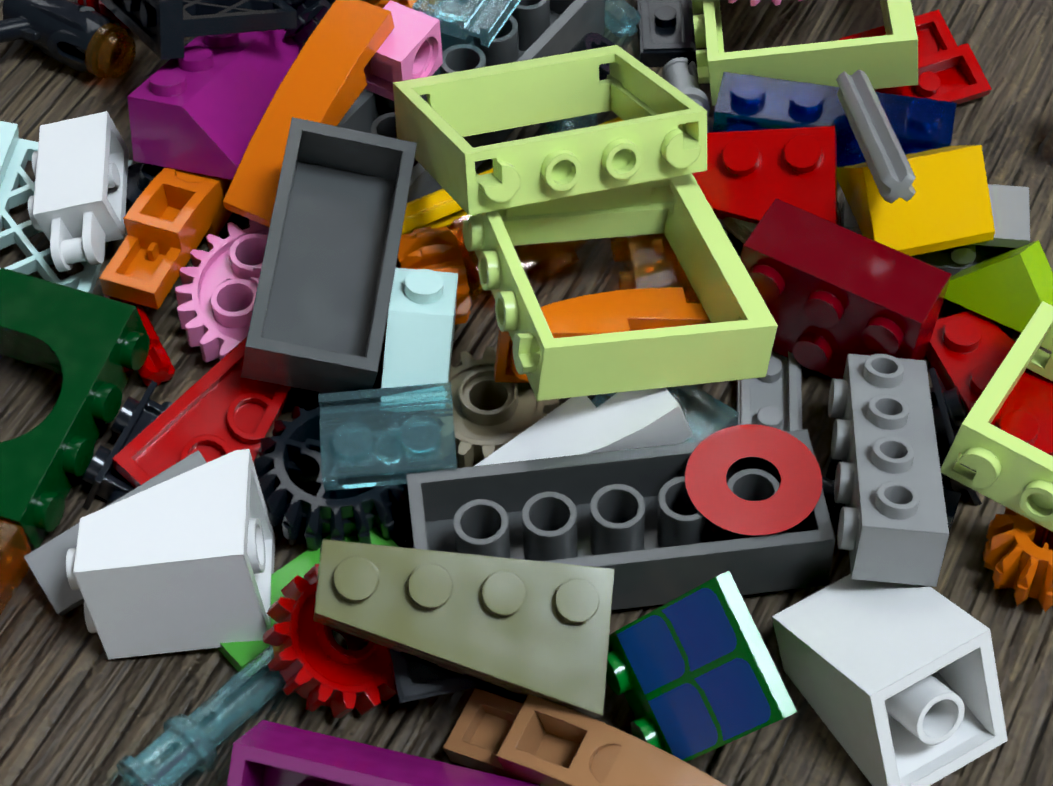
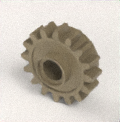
[420,347,560,468]

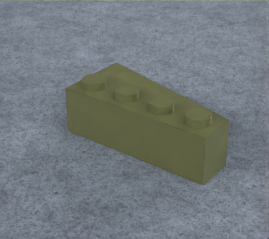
[313,539,614,718]

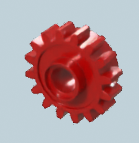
[263,563,396,718]

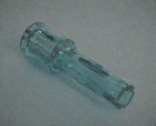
[116,645,286,786]

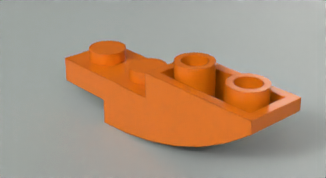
[99,167,233,310]
[494,287,711,383]

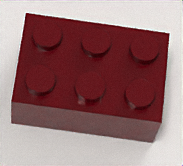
[740,198,952,379]

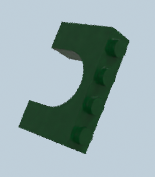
[0,268,150,551]

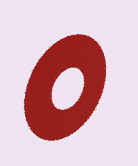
[685,424,822,535]

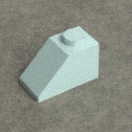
[380,267,458,417]

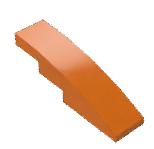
[223,0,395,228]

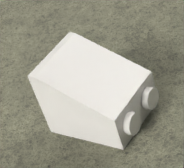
[66,449,275,659]
[772,574,1008,786]

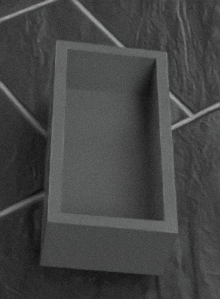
[241,117,417,401]

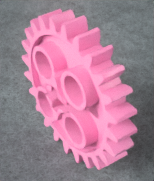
[175,219,269,363]

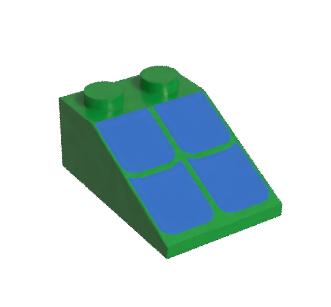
[606,571,797,762]

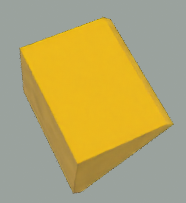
[837,145,995,256]

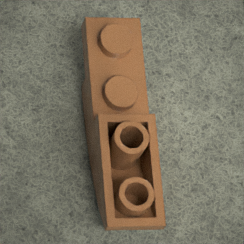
[443,688,727,786]

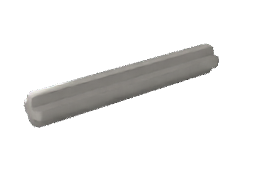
[836,70,916,203]

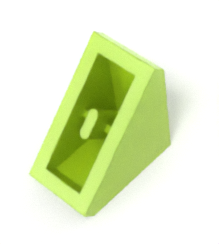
[944,240,1053,333]

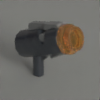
[0,0,136,78]

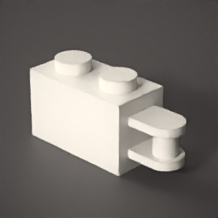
[28,111,129,272]

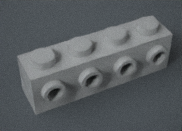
[828,354,949,587]

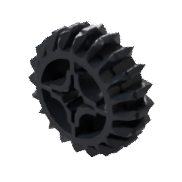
[254,395,431,550]

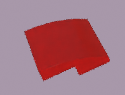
[839,9,992,125]

